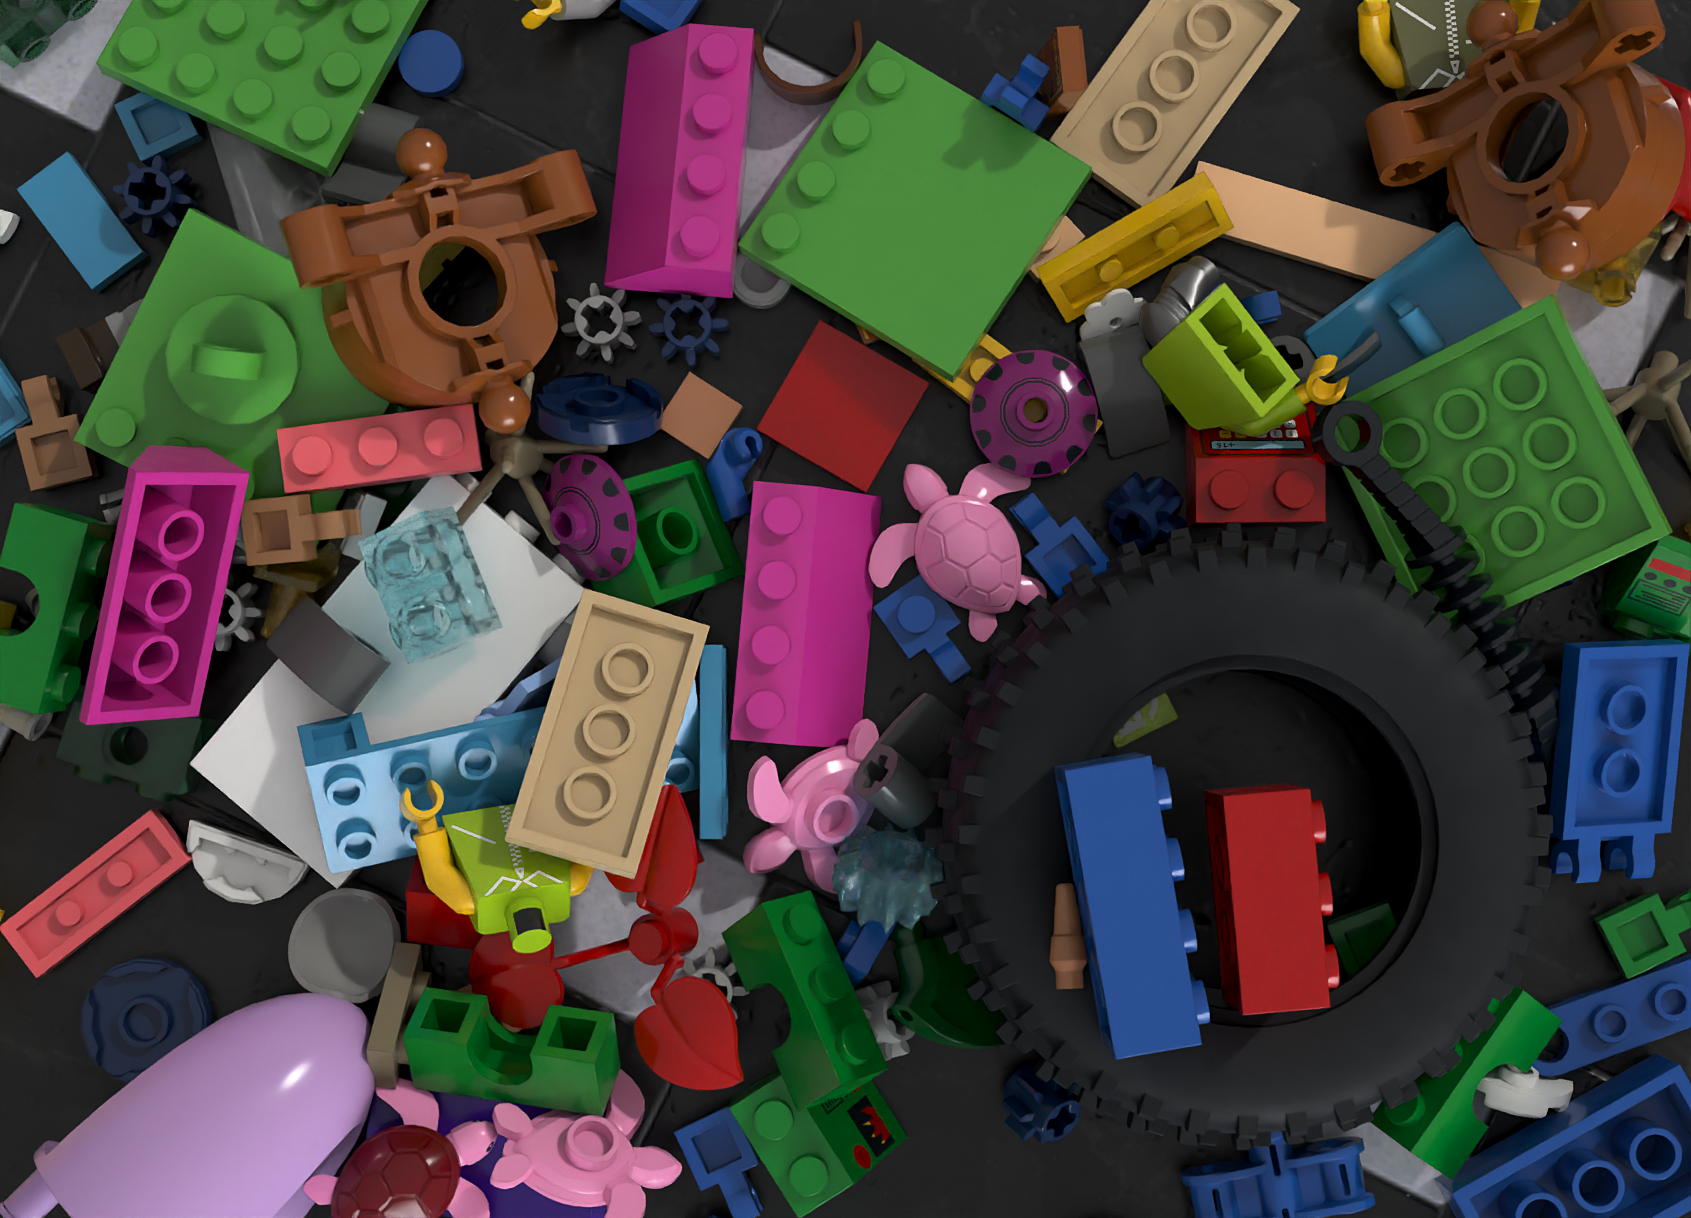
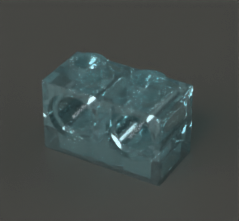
[357,507,503,664]

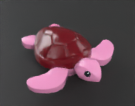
[303,1078,498,1218]

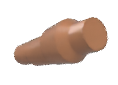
[1049,883,1088,989]

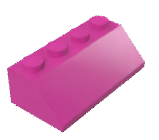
[604,23,755,298]
[79,446,250,725]
[730,481,882,748]

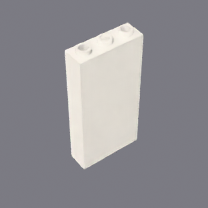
[190,473,588,889]

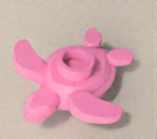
[868,463,1047,642]
[743,718,879,895]
[490,1069,682,1218]

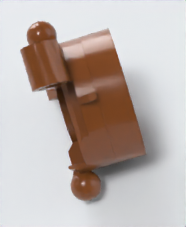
[1364,0,1685,281]
[279,128,598,434]

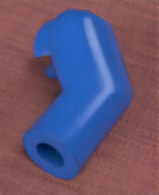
[706,427,763,522]

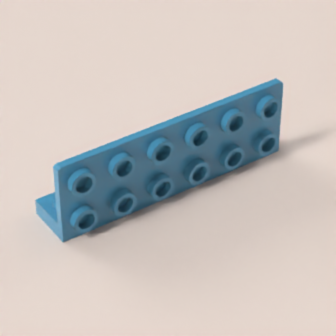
[297,679,700,874]

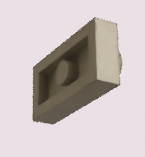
[366,942,432,1089]

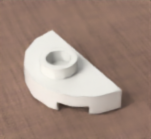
[186,819,311,904]
[1476,1064,1573,1119]

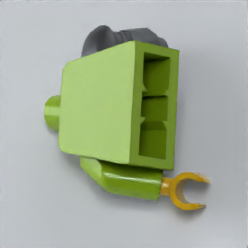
[1140,256,1349,437]

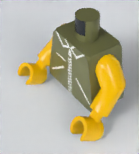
[1357,0,1541,101]

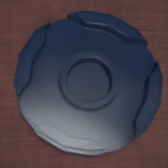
[534,373,663,446]
[80,956,212,1084]

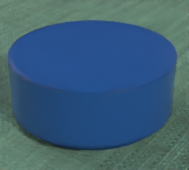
[398,30,465,98]

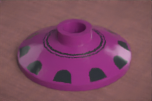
[970,350,1098,478]
[543,453,637,581]

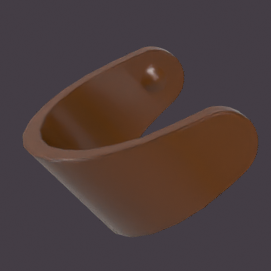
[754,19,863,105]

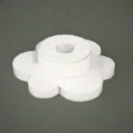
[1079,288,1147,341]

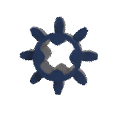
[112,155,199,239]
[648,294,729,369]
[1104,472,1187,553]
[1002,1064,1081,1144]

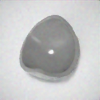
[288,888,401,1003]

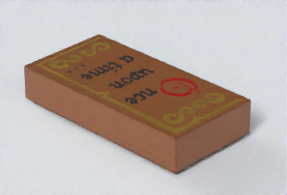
[1036,25,1088,122]

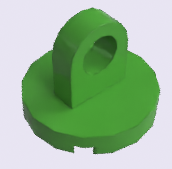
[165,294,301,425]

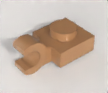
[14,375,100,492]
[241,494,362,566]

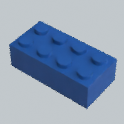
[1053,752,1210,1059]
[1434,1053,1691,1218]

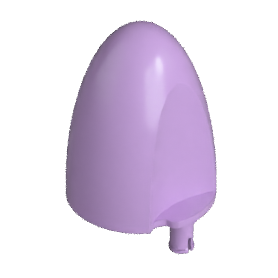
[0,993,375,1218]

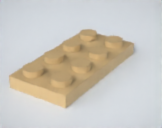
[1049,0,1300,209]
[505,588,710,879]

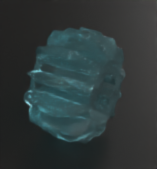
[831,820,944,933]

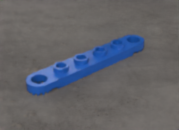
[1532,953,1691,1076]

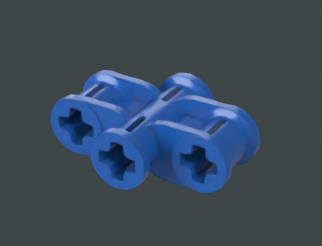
[1180,1131,1375,1218]

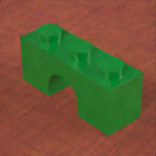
[0,503,114,715]
[721,890,889,1112]
[1370,986,1563,1180]
[403,987,621,1116]

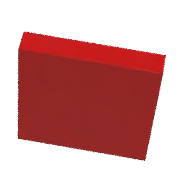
[756,320,930,494]

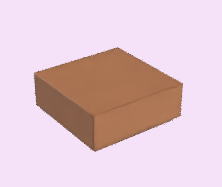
[660,372,744,460]

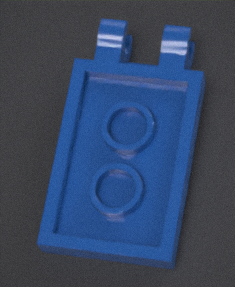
[1549,639,1690,883]

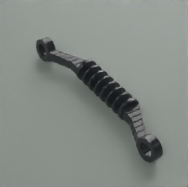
[1312,401,1561,840]

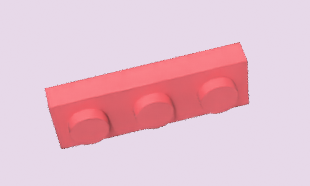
[277,403,483,496]
[0,808,193,978]

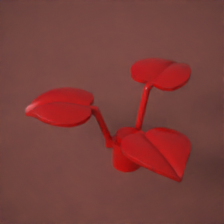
[468,784,744,1090]

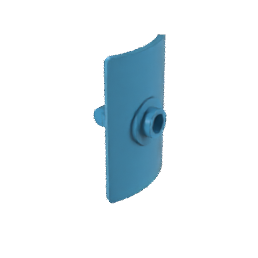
[1303,221,1523,398]

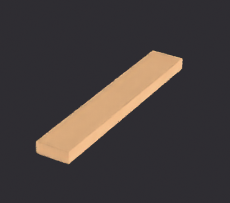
[1192,161,1560,308]

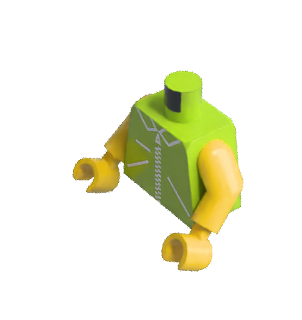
[399,780,595,953]

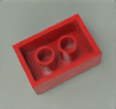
[1203,783,1339,1015]

